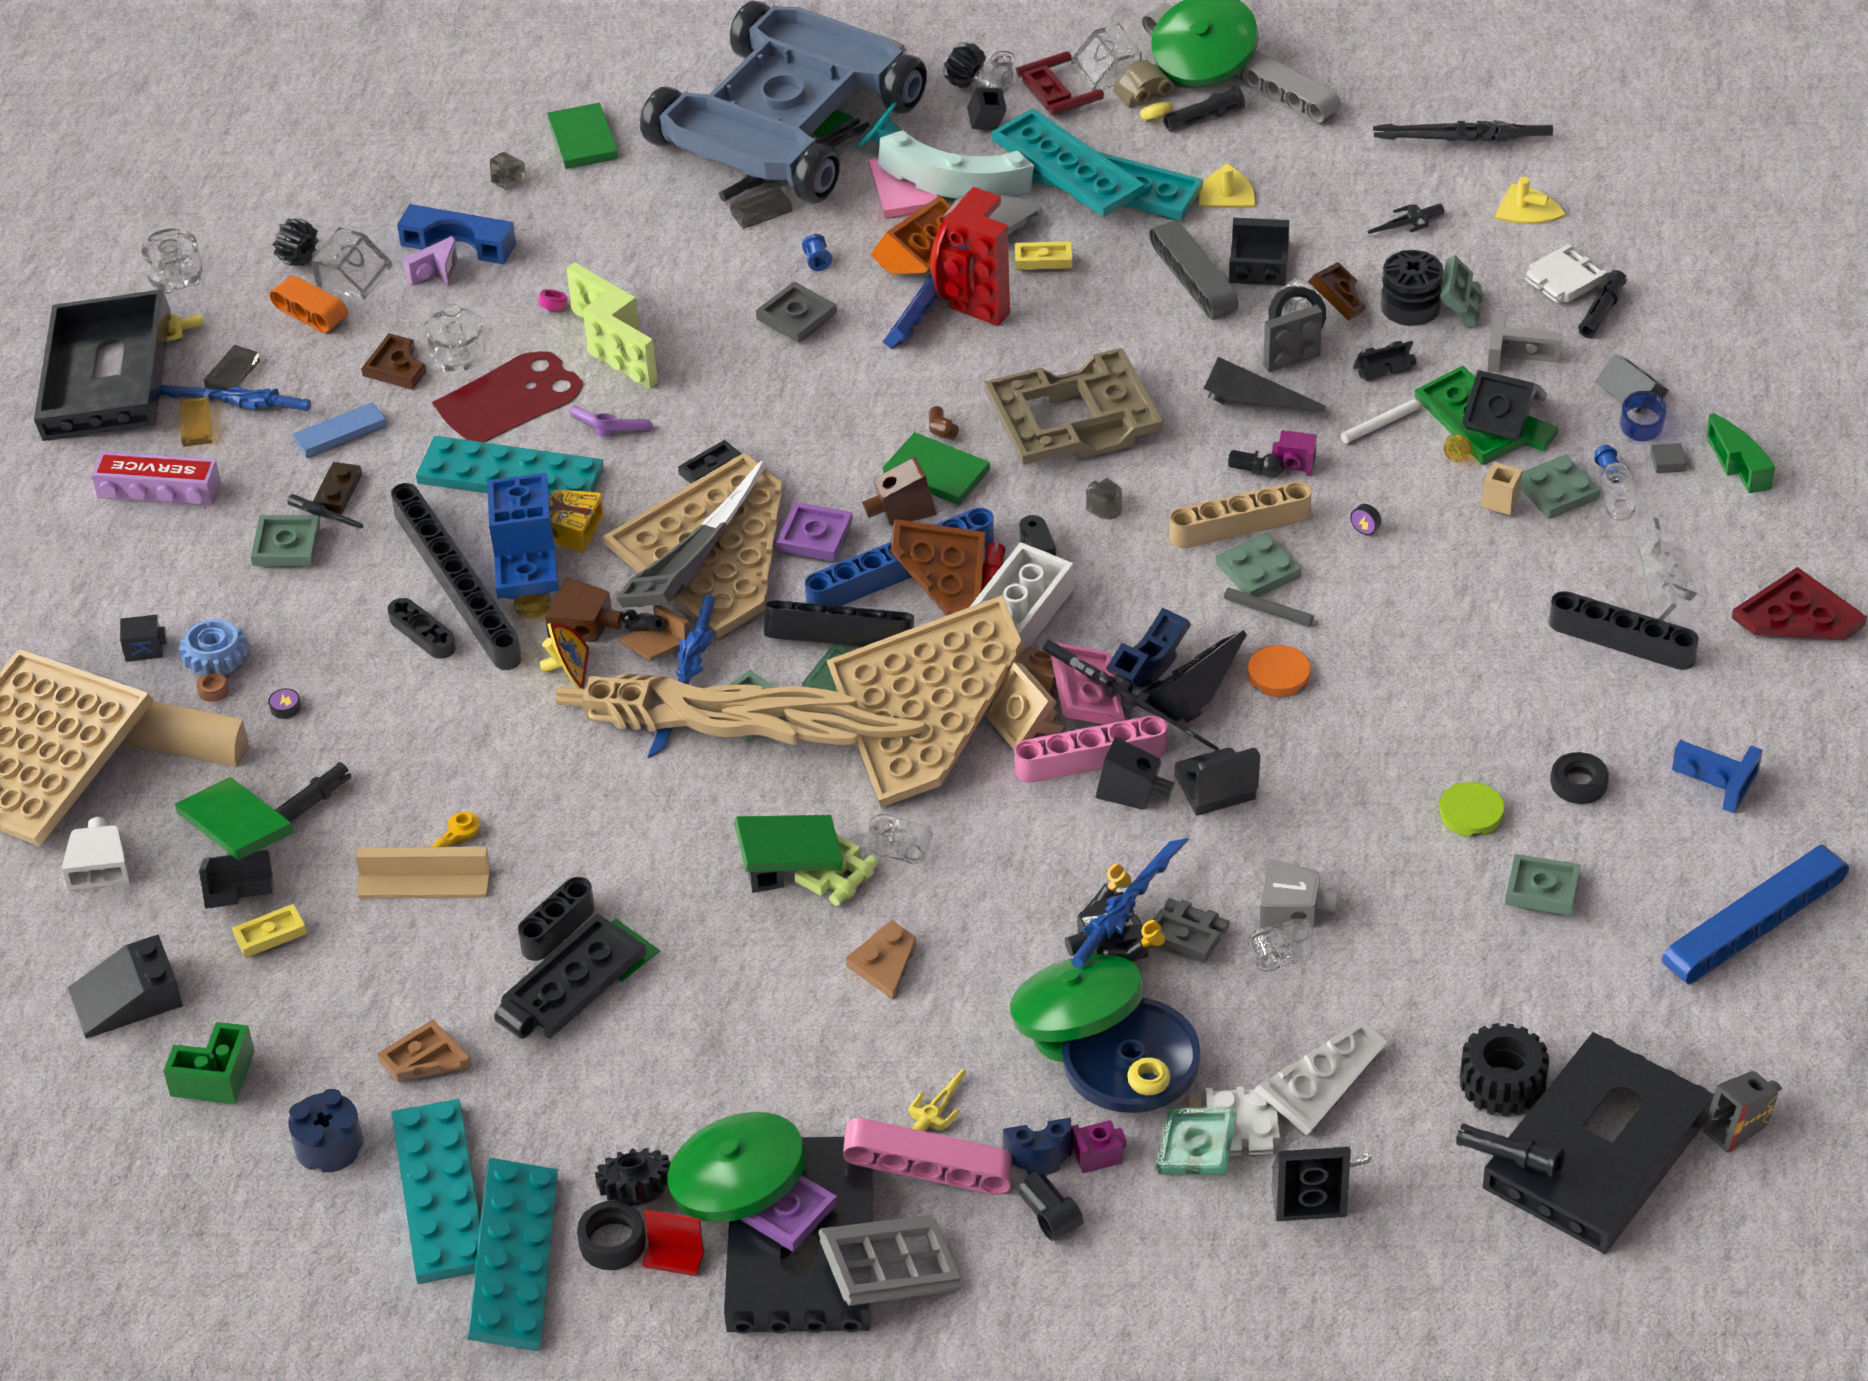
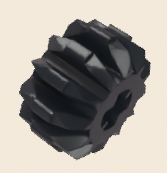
[943,41,986,89]
[272,218,319,266]

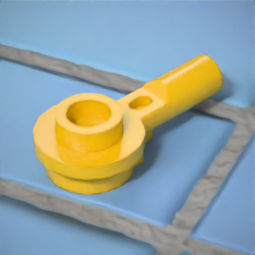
[430,811,480,847]

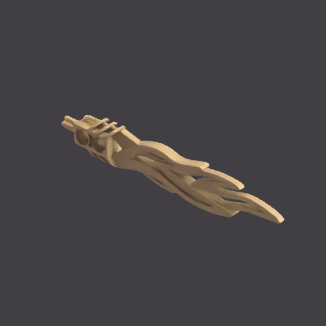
[556,673,926,745]

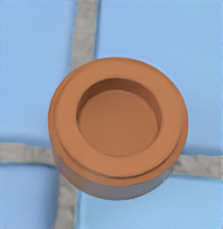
[196,672,229,702]

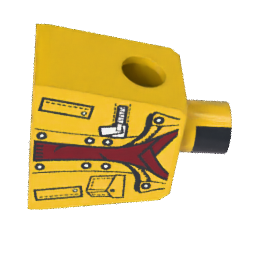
[549,490,604,553]

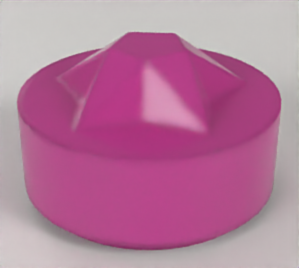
[538,289,568,312]

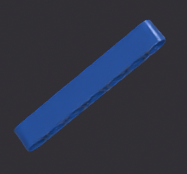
[805,508,994,606]
[1661,845,1849,985]

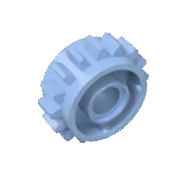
[179,619,248,676]

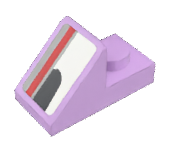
[403,236,458,286]

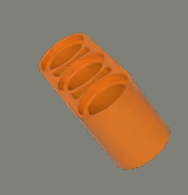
[269,275,348,333]

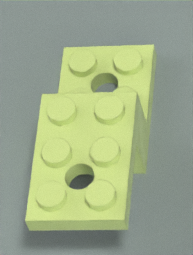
[566,262,658,389]

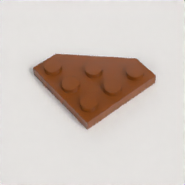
[891,519,986,616]

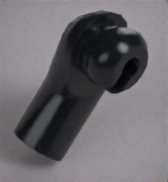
[622,609,666,631]

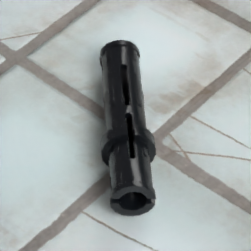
[1578,270,1627,338]
[275,762,352,822]

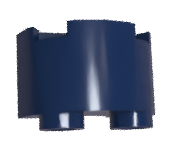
[1003,1117,1072,1175]

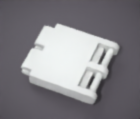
[1525,244,1610,303]
[1205,1086,1280,1156]

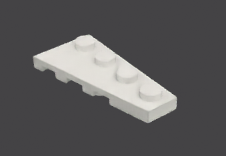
[1254,1020,1387,1136]

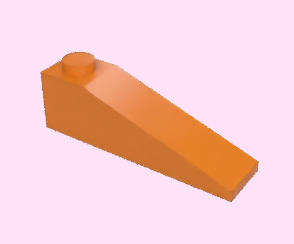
[870,195,951,274]

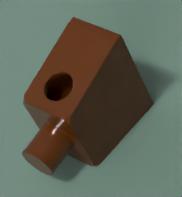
[862,457,937,526]
[545,577,624,642]

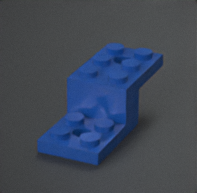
[487,473,559,599]

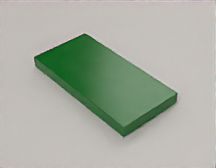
[1415,365,1532,465]
[175,777,294,860]

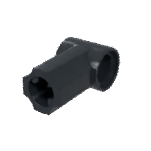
[1019,1172,1084,1241]

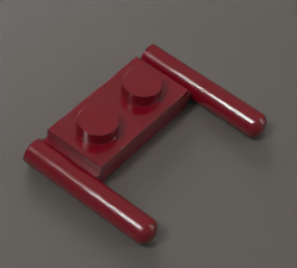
[1016,51,1104,116]

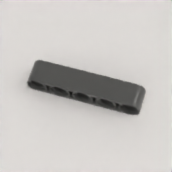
[1149,220,1239,319]

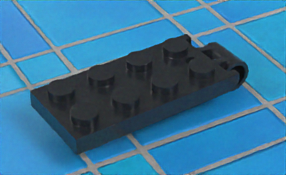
[494,913,646,1039]

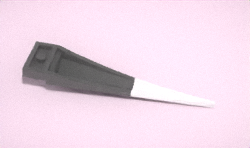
[616,461,766,608]

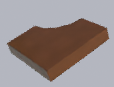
[1308,262,1366,321]
[361,333,427,390]

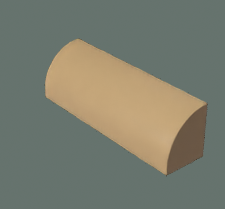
[121,701,249,767]

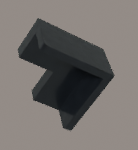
[199,850,275,909]

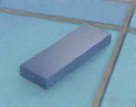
[293,402,386,458]

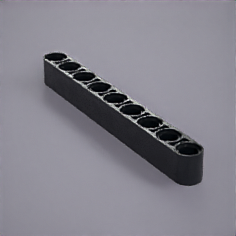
[391,483,521,670]

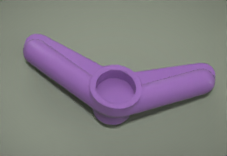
[569,406,653,437]

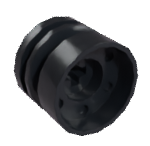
[1381,249,1444,326]

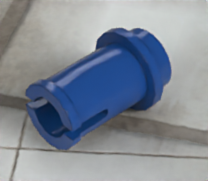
[1594,445,1625,483]

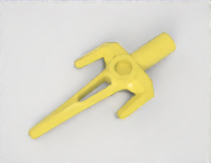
[120,314,204,343]
[907,1069,967,1132]

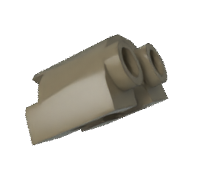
[1113,60,1176,108]

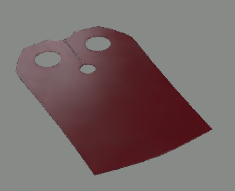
[432,351,583,442]

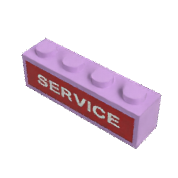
[92,452,221,505]

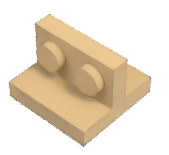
[984,662,1064,750]

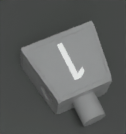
[1260,859,1338,928]

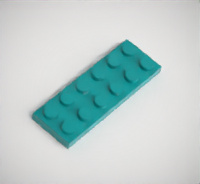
[992,108,1145,217]
[1032,152,1203,221]
[416,436,604,498]
[391,1099,480,1284]
[467,1157,558,1351]

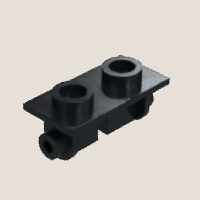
[1353,341,1417,380]

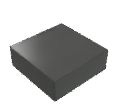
[1650,443,1687,473]

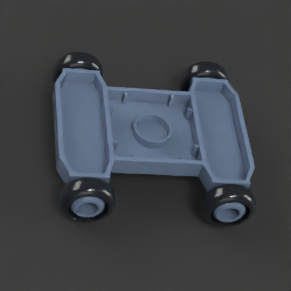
[640,1,927,204]

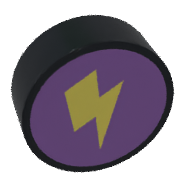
[1350,503,1382,535]
[268,688,301,718]

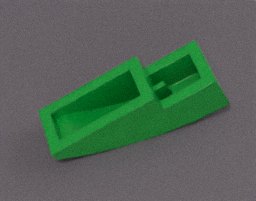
[1706,413,1775,493]

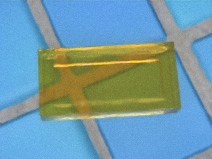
[180,397,212,447]

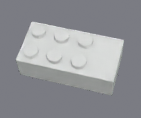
[970,542,1075,652]

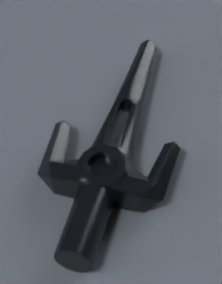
[1367,203,1444,234]
[287,494,364,529]

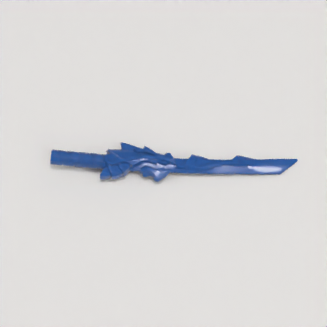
[160,385,311,411]
[647,595,716,758]
[1072,838,1189,968]

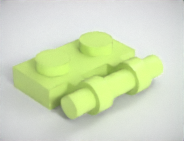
[795,834,879,906]

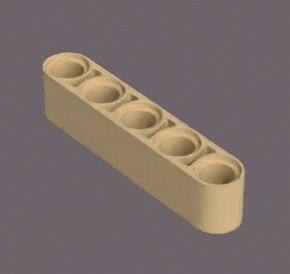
[1169,481,1312,548]

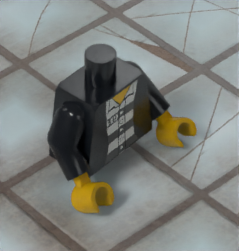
[1065,864,1165,963]

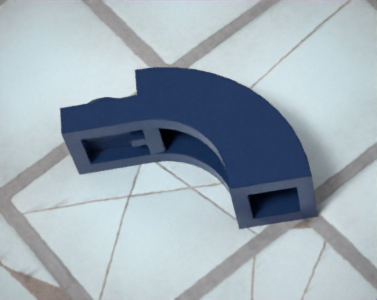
[1106,607,1191,687]

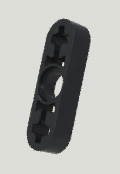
[388,598,456,659]

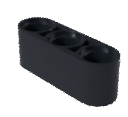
[518,877,595,961]

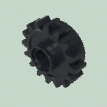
[595,1148,671,1206]

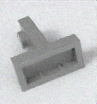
[1487,311,1563,372]

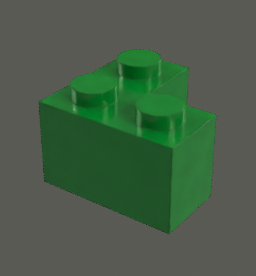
[163,1022,255,1104]

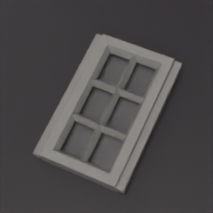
[818,1214,962,1306]

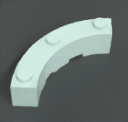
[878,130,1034,198]

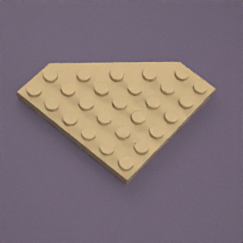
[603,452,783,639]
[826,595,1023,808]
[0,649,154,846]

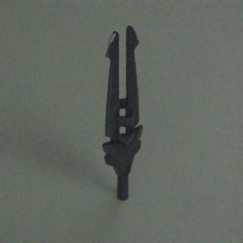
[719,118,870,202]
[1373,120,1553,141]
[1042,639,1219,751]

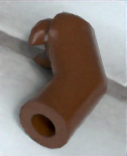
[929,406,959,440]

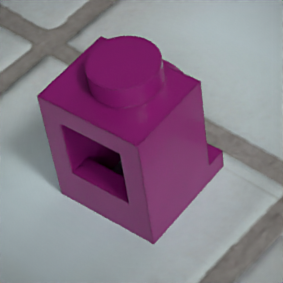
[1272,430,1317,476]
[1071,1120,1127,1174]

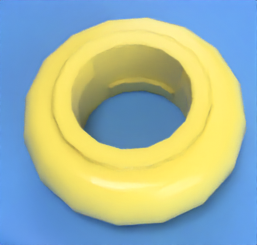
[1140,101,1173,121]
[1127,1058,1171,1096]

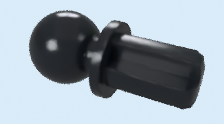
[1228,450,1283,477]

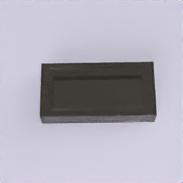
[730,188,793,229]
[203,345,260,390]

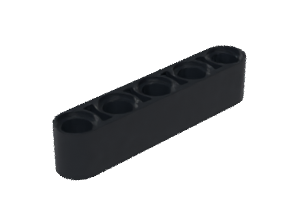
[1549,591,1699,670]
[764,600,914,647]

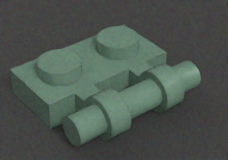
[1440,255,1483,327]

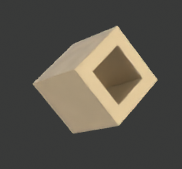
[1482,462,1523,515]

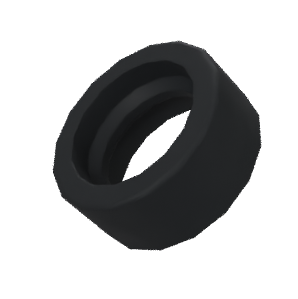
[1268,286,1326,329]
[577,1201,646,1270]

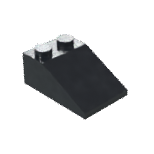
[68,934,183,1039]
[1272,1146,1351,1221]

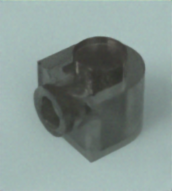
[490,152,525,190]
[1086,477,1122,520]

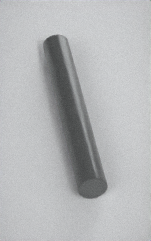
[1224,587,1314,627]

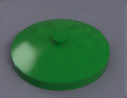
[1151,0,1259,87]
[1010,954,1144,1042]
[667,1112,806,1222]

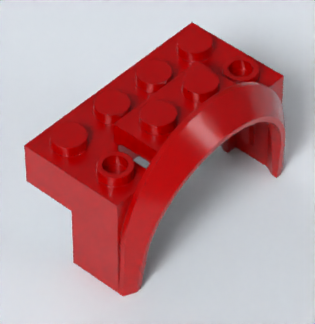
[930,187,1010,326]

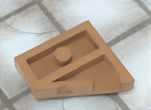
[846,920,916,999]
[377,1019,472,1082]

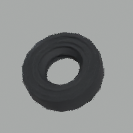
[1550,752,1609,804]

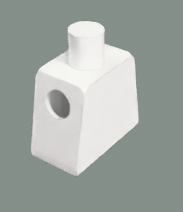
[62,817,130,890]

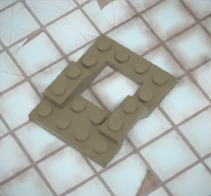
[984,348,1163,465]

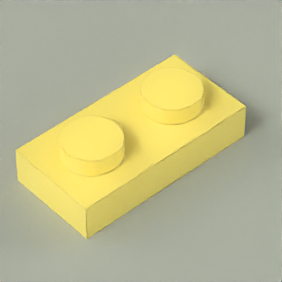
[1015,241,1072,270]
[232,904,307,958]

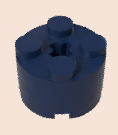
[288,1089,363,1173]

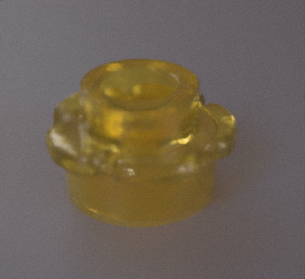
[1443,434,1472,462]

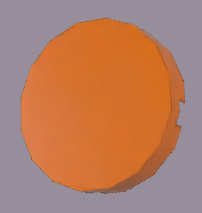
[1248,645,1311,697]

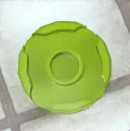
[1439,782,1504,837]

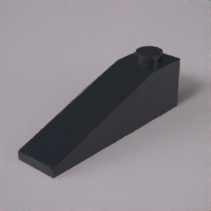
[1203,357,1327,412]
[1136,630,1247,722]

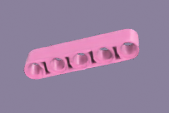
[1015,716,1167,782]
[843,1118,1012,1195]

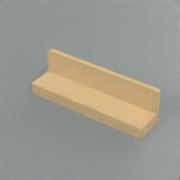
[356,847,491,899]

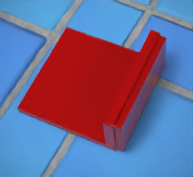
[642,1209,705,1277]

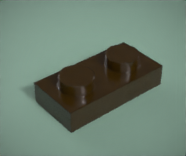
[313,462,362,514]

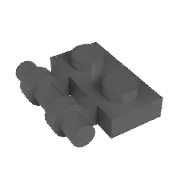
[1153,898,1230,963]

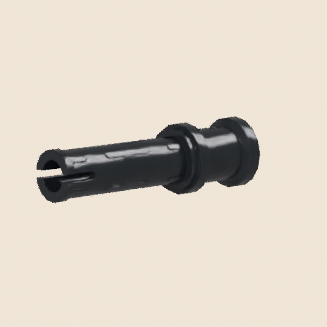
[1163,85,1245,131]
[1456,1123,1565,1180]

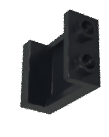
[1229,217,1290,286]

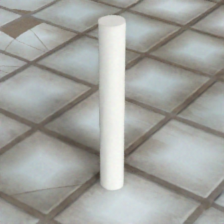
[1341,399,1419,444]

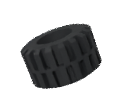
[1460,1023,1549,1116]

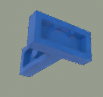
[1672,740,1763,814]

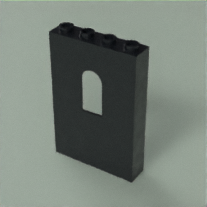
[34,289,171,441]
[1482,1032,1714,1254]
[724,1137,874,1334]

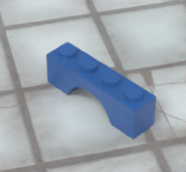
[397,204,516,264]

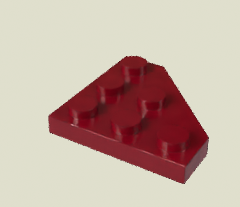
[1731,567,1867,640]

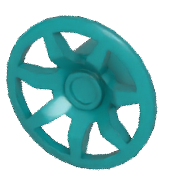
[857,102,902,150]

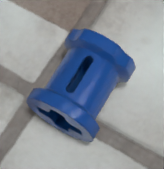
[802,234,832,271]

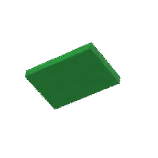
[547,102,618,169]
[883,432,990,505]
[734,815,843,872]

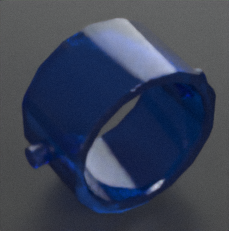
[1619,391,1667,441]

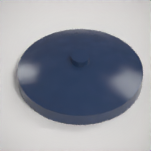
[1063,998,1200,1113]

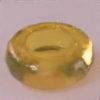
[513,594,551,619]

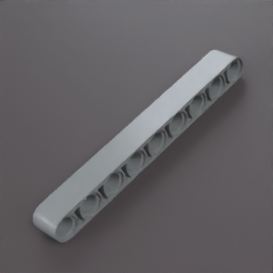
[1141,3,1341,124]

